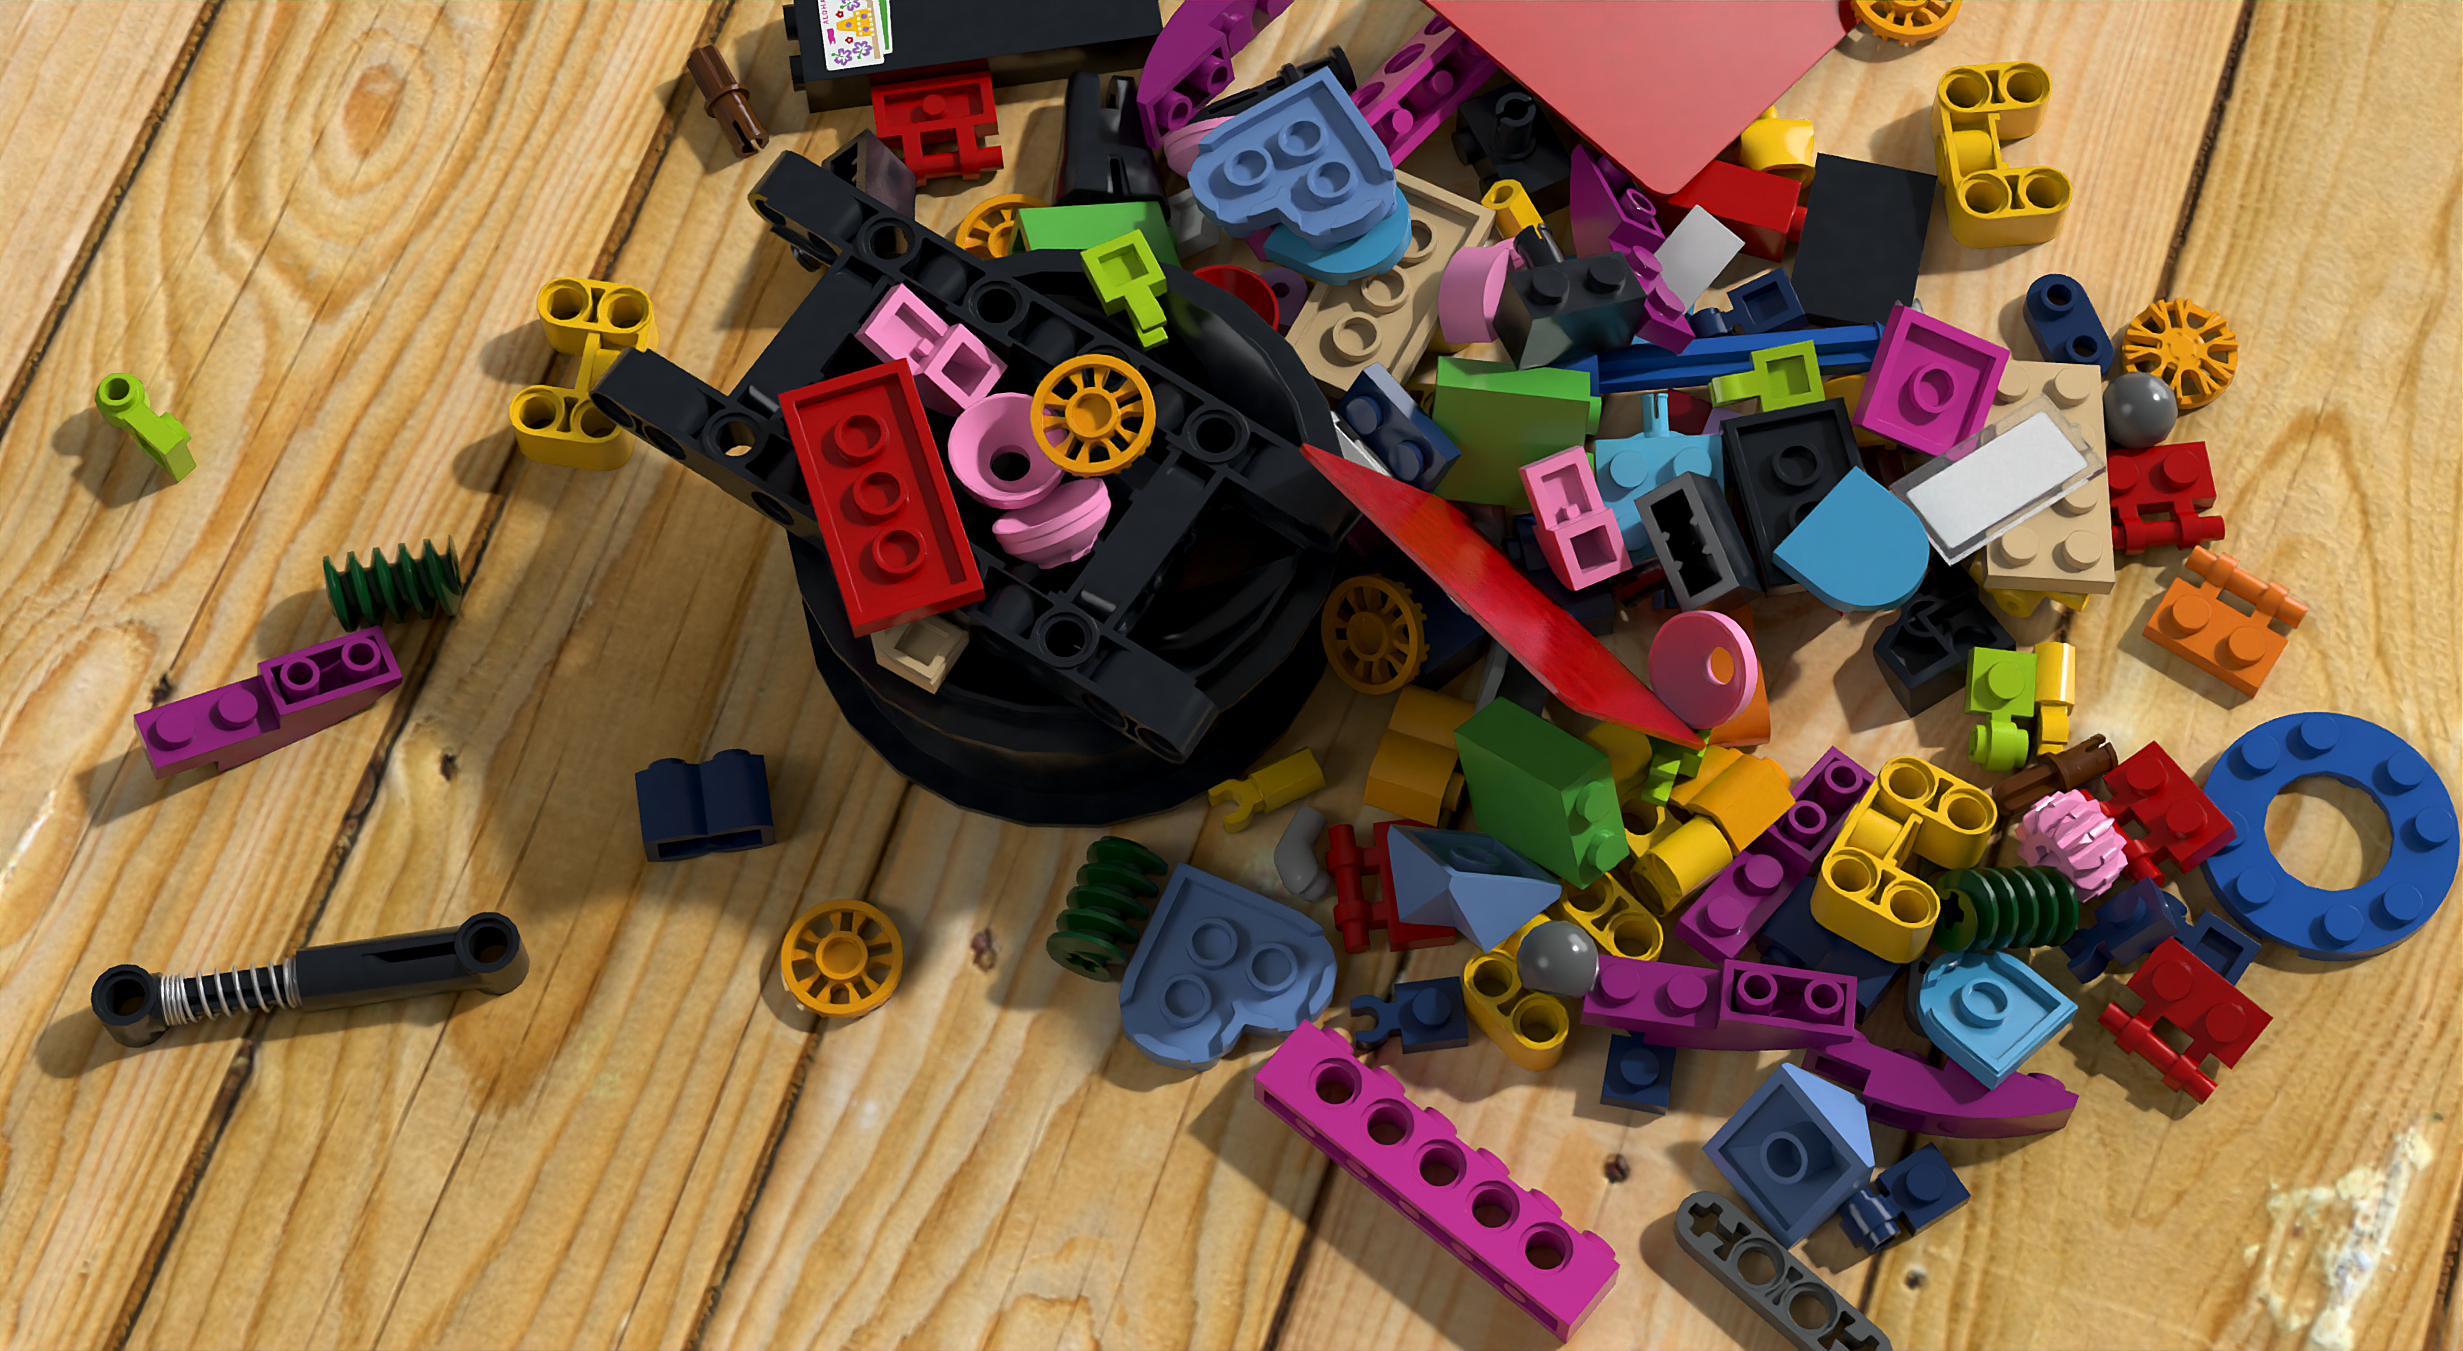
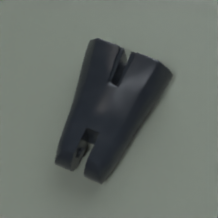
[1051,71,1171,222]

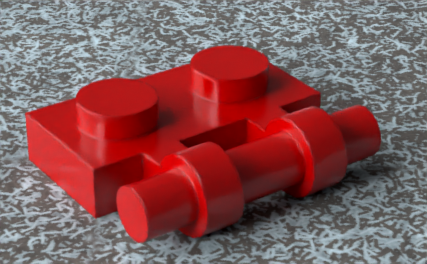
[870,71,1004,187]
[2106,441,2225,556]
[2078,740,2237,888]
[1325,819,1455,954]
[2096,936,2274,1105]

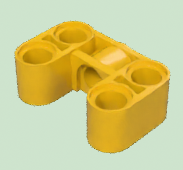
[1930,61,2073,249]
[509,277,660,472]
[1578,721,1733,918]
[1810,756,1997,963]
[1462,872,1663,1072]

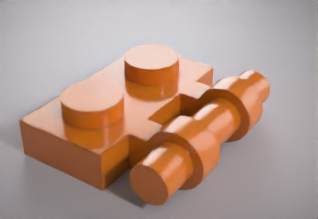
[2142,545,2309,699]

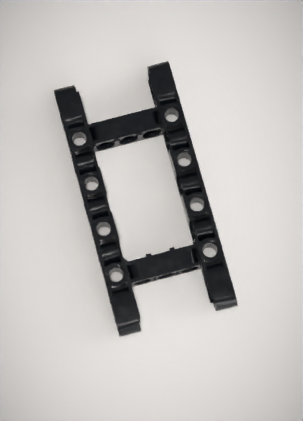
[589,150,1364,764]

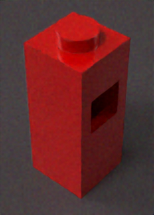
[1644,160,1808,263]

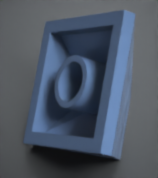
[1387,824,1563,953]
[1701,1062,1875,1250]

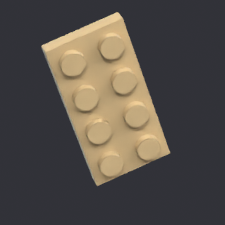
[1285,168,1496,400]
[1975,360,2115,595]

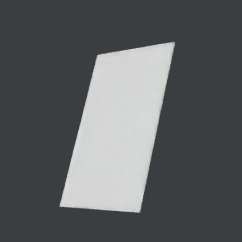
[1654,204,1745,315]

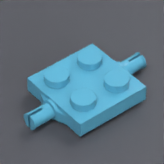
[1593,393,1725,610]

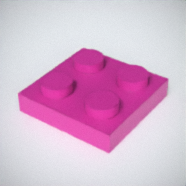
[1851,305,2011,467]

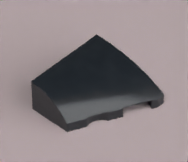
[1873,547,2016,718]

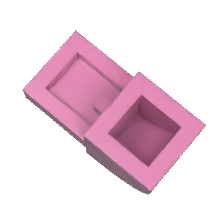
[1438,237,1527,343]
[855,283,1008,418]
[1518,445,1633,591]

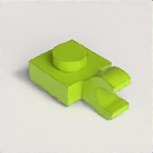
[1080,229,1169,351]
[1708,340,1826,413]
[1640,728,1712,808]

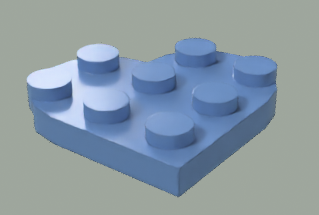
[1187,66,1398,250]
[1119,861,1338,1071]

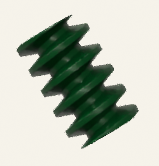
[323,535,462,633]
[1046,836,1169,983]
[1931,865,2079,953]

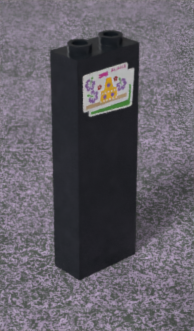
[782,0,1163,113]

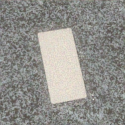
[1889,392,2106,566]

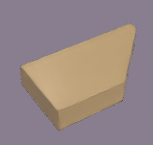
[870,614,970,694]

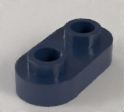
[2023,274,2114,383]

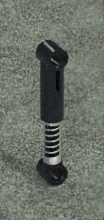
[91,912,530,1048]

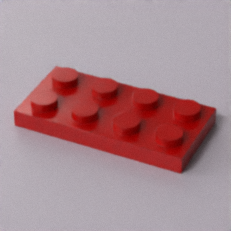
[778,357,985,638]

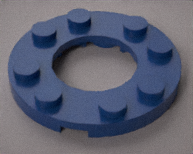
[2199,712,2460,962]

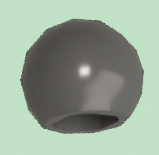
[2102,371,2178,449]
[1516,921,1600,999]

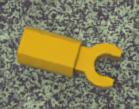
[1480,179,1564,255]
[2032,642,2075,757]
[1208,746,1325,834]

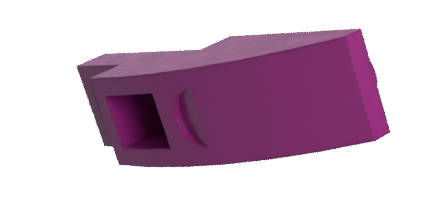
[1136,0,1294,150]
[1570,144,1695,355]
[134,625,403,780]
[1673,745,1876,969]
[1580,954,1857,1051]
[1801,1029,2079,1139]

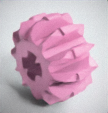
[2015,789,2128,903]

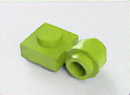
[95,373,197,483]
[1964,647,2037,773]

